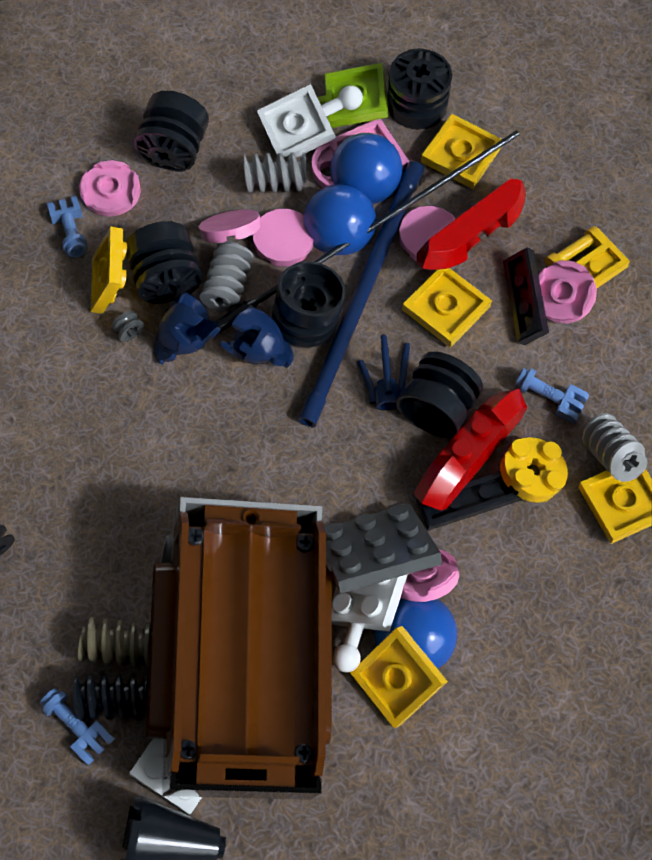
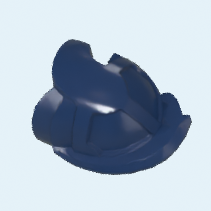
[154,293,221,365]
[220,305,294,368]

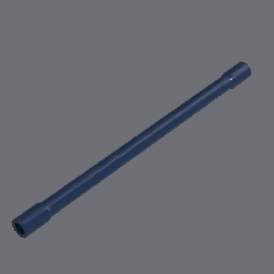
[298,161,424,428]

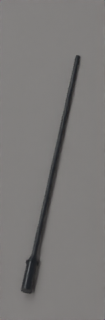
[214,130,520,333]

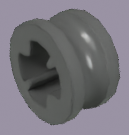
[112,311,144,342]

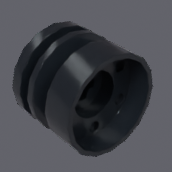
[387,48,453,130]
[133,91,209,172]
[126,221,202,304]
[271,261,346,348]
[396,351,483,438]

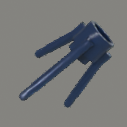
[358,334,410,411]

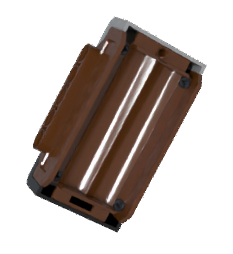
[146,497,332,800]

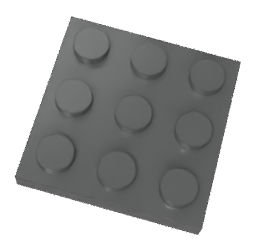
[324,504,442,594]

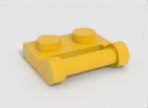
[544,226,630,288]

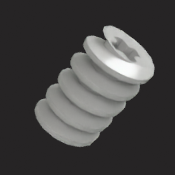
[244,152,306,193]
[200,240,254,311]
[582,413,648,482]

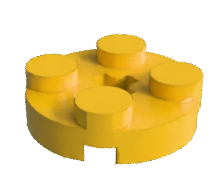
[500,437,568,503]

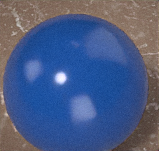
[330,133,403,204]
[303,184,376,255]
[374,598,457,669]

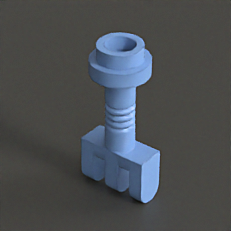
[47,196,88,258]
[515,368,589,424]
[40,688,115,765]

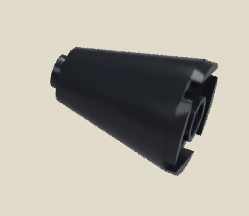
[121,796,226,860]

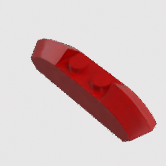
[416,178,526,270]
[413,388,527,511]

